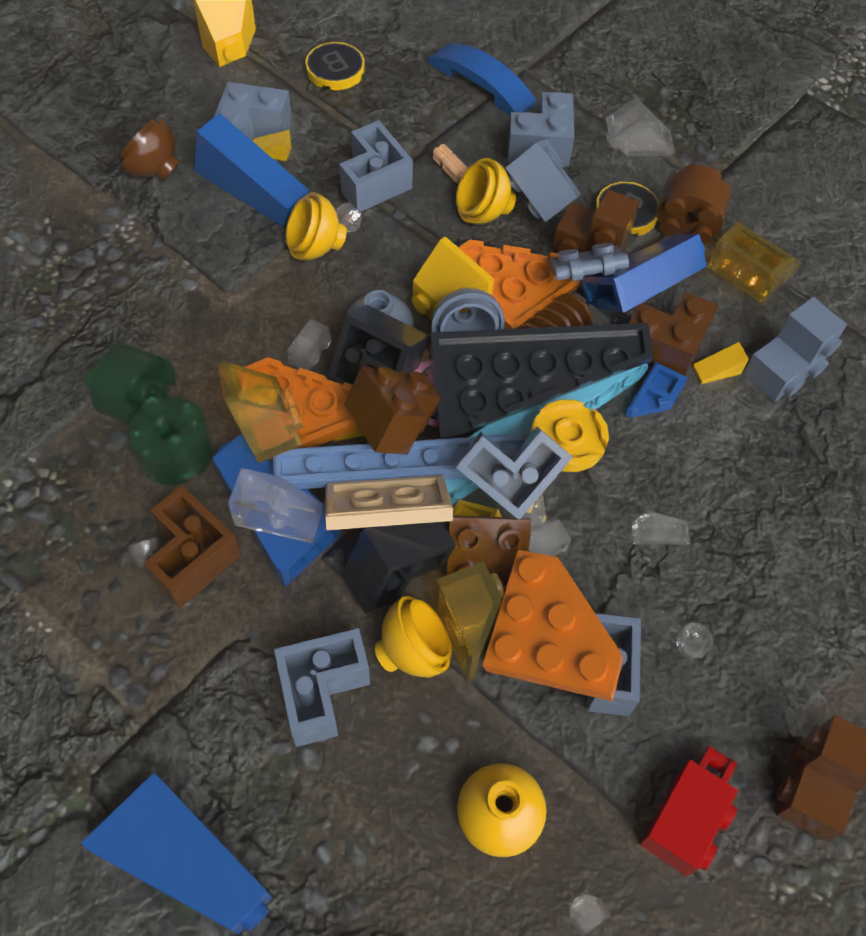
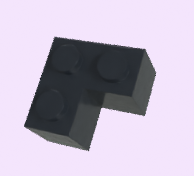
[327,304,429,385]
[342,522,456,613]

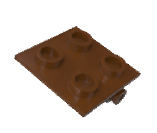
[446,516,532,592]

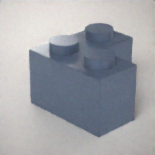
[214,82,292,141]
[507,92,574,166]
[339,120,413,213]
[506,139,581,222]
[743,297,847,402]
[456,426,573,520]
[587,613,641,716]
[274,628,370,747]

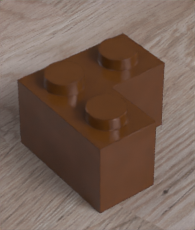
[552,190,640,253]
[628,291,718,376]
[344,366,441,455]
[143,485,241,609]
[776,715,866,842]

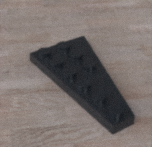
[429,323,654,439]

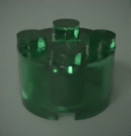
[85,342,176,428]
[128,397,214,486]

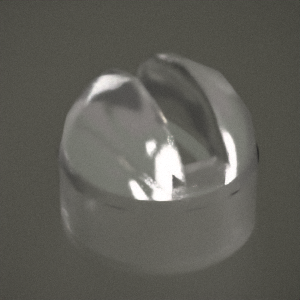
[336,203,362,233]
[127,536,162,568]
[676,622,713,659]
[570,894,611,936]

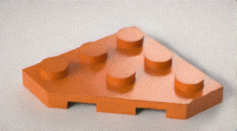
[458,239,581,329]
[234,357,360,460]
[482,550,623,702]

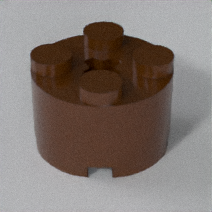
[657,165,732,243]

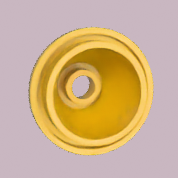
[456,158,516,225]
[286,192,347,261]
[375,596,452,678]
[457,763,546,857]

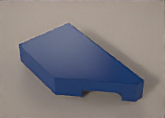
[625,362,688,418]

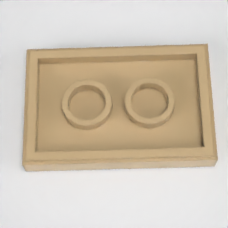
[325,475,453,530]

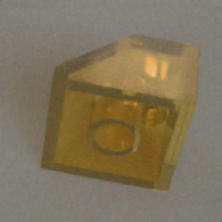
[218,361,304,463]
[434,561,504,683]

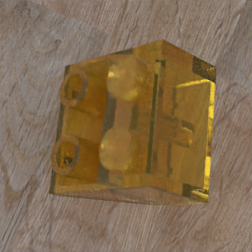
[708,222,802,304]

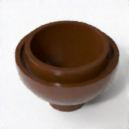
[119,119,180,181]

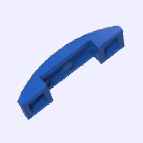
[428,43,536,116]

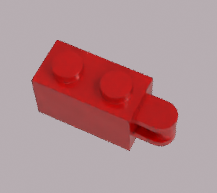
[639,745,739,877]

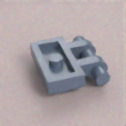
[549,243,629,282]

